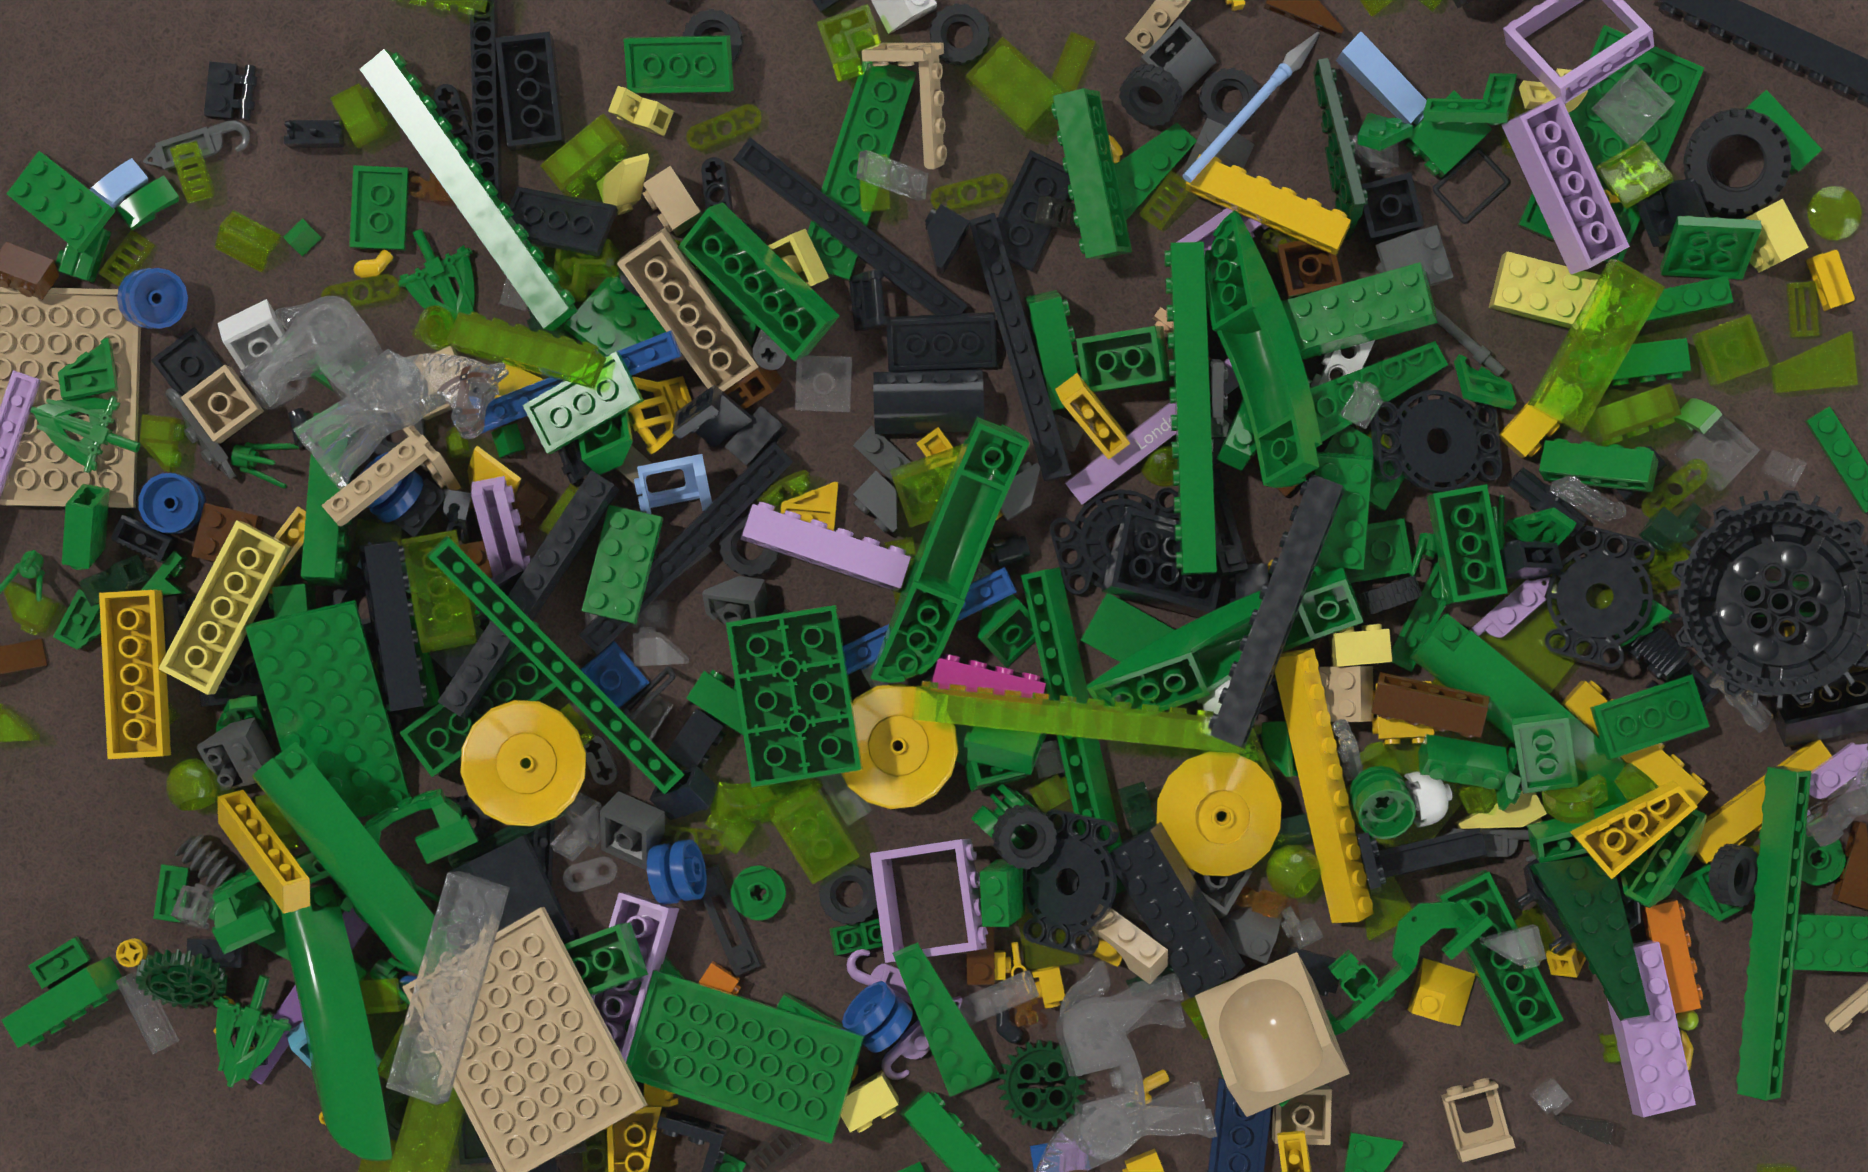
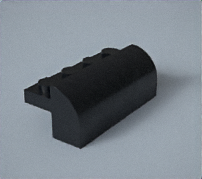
[873,369,984,434]

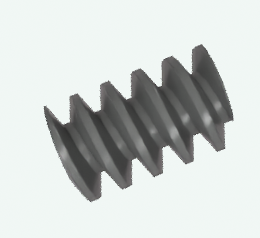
[753,329,787,370]
[175,833,237,892]

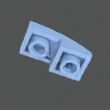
[90,158,148,208]

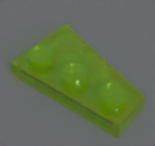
[1771,331,1858,394]

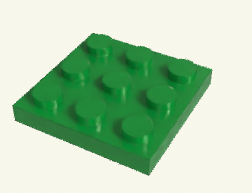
[1660,216,1762,279]
[564,270,666,357]

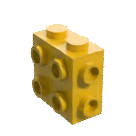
[1372,681,1438,745]

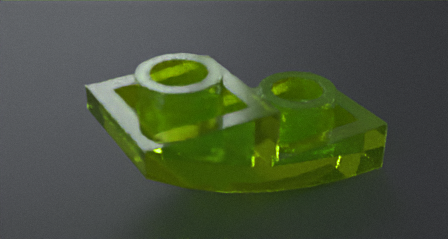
[756,470,812,507]
[1615,763,1659,802]

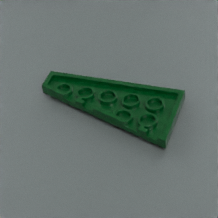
[1313,58,1368,241]
[1530,856,1650,1021]

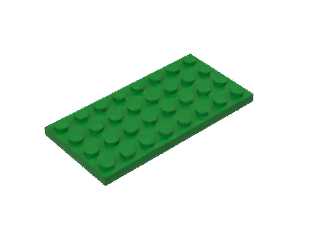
[1517,25,1705,269]
[245,600,411,818]
[626,970,864,1144]

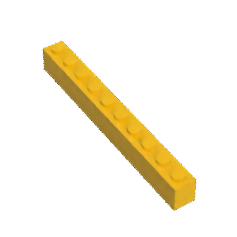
[1275,648,1374,923]

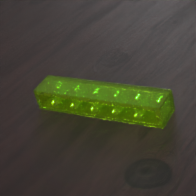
[447,312,607,389]

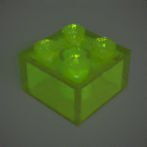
[1692,314,1769,387]

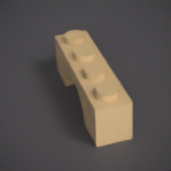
[1084,908,1168,984]

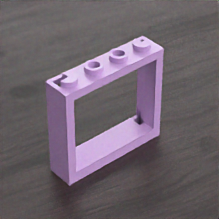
[1503,0,1654,105]
[870,839,988,963]

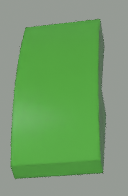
[1672,398,1722,435]

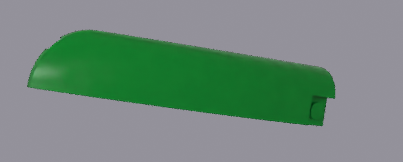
[1204,210,1322,488]
[870,417,1030,683]
[1087,567,1363,717]
[1410,614,1651,808]
[252,741,462,973]
[275,884,392,1161]

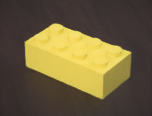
[1489,252,1613,334]

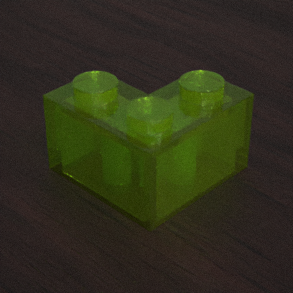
[817,4,881,83]
[553,239,620,302]

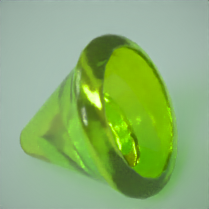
[412,305,457,351]
[1140,441,1177,486]

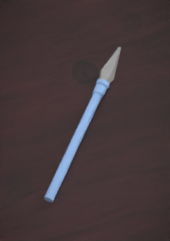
[1183,32,1320,183]

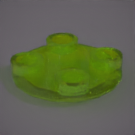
[1807,186,1862,240]

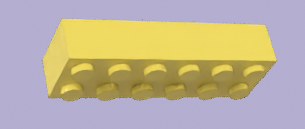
[158,520,292,695]

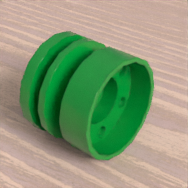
[1349,766,1416,839]
[971,783,1035,849]

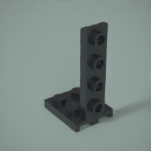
[1357,828,1487,896]
[657,1108,727,1172]

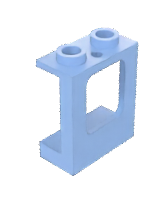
[634,454,712,514]

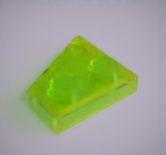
[1365,877,1412,940]

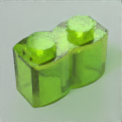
[330,83,388,149]

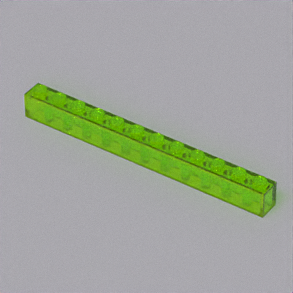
[912,681,1246,754]

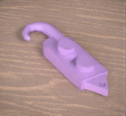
[1469,577,1550,638]
[1807,743,1868,816]
[846,949,912,1004]
[881,996,962,1080]

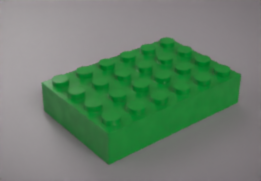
[726,605,863,787]

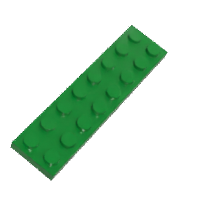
[808,61,917,281]

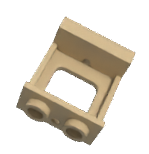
[1441,1078,1515,1162]

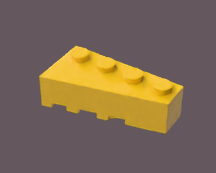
[1570,781,1698,879]
[607,1106,662,1172]

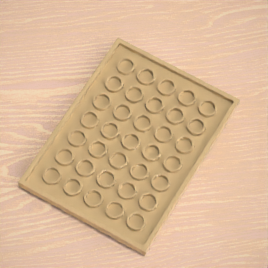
[0,287,141,508]
[403,907,647,1172]

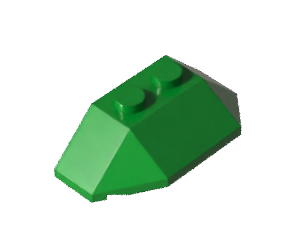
[1620,809,1707,908]

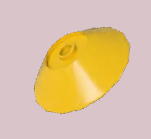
[841,683,958,809]
[460,700,586,826]
[1156,751,1281,876]

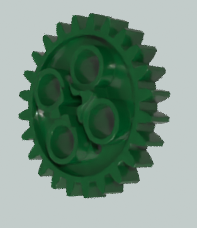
[135,949,228,1009]
[996,1039,1086,1130]

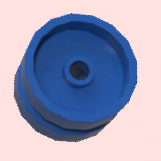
[117,268,188,329]
[360,452,423,523]
[139,473,206,534]
[647,840,707,905]
[842,981,913,1053]

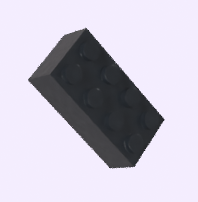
[495,31,566,151]

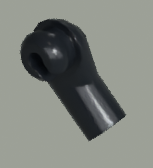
[996,1006,1023,1044]

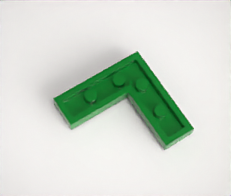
[1423,73,1517,125]

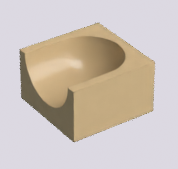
[1195,952,1350,1117]

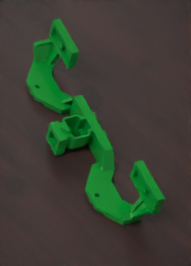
[212,789,478,954]
[1279,899,1494,1107]

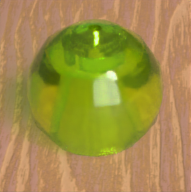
[166,758,221,811]
[1266,844,1321,898]

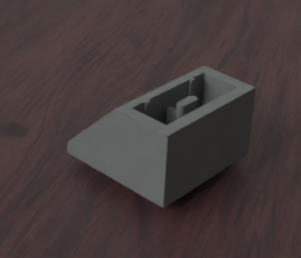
[1139,18,1216,95]
[1000,461,1040,522]
[853,471,898,534]
[197,717,276,791]

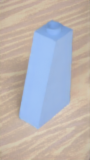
[1336,32,1427,125]

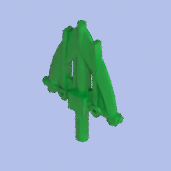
[398,229,477,336]
[30,395,141,473]
[213,975,292,1088]

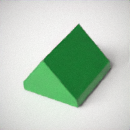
[283,218,322,257]
[491,424,526,458]

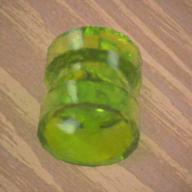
[1598,1033,1621,1063]

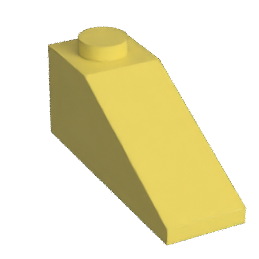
[596,153,649,215]
[1455,787,1547,829]

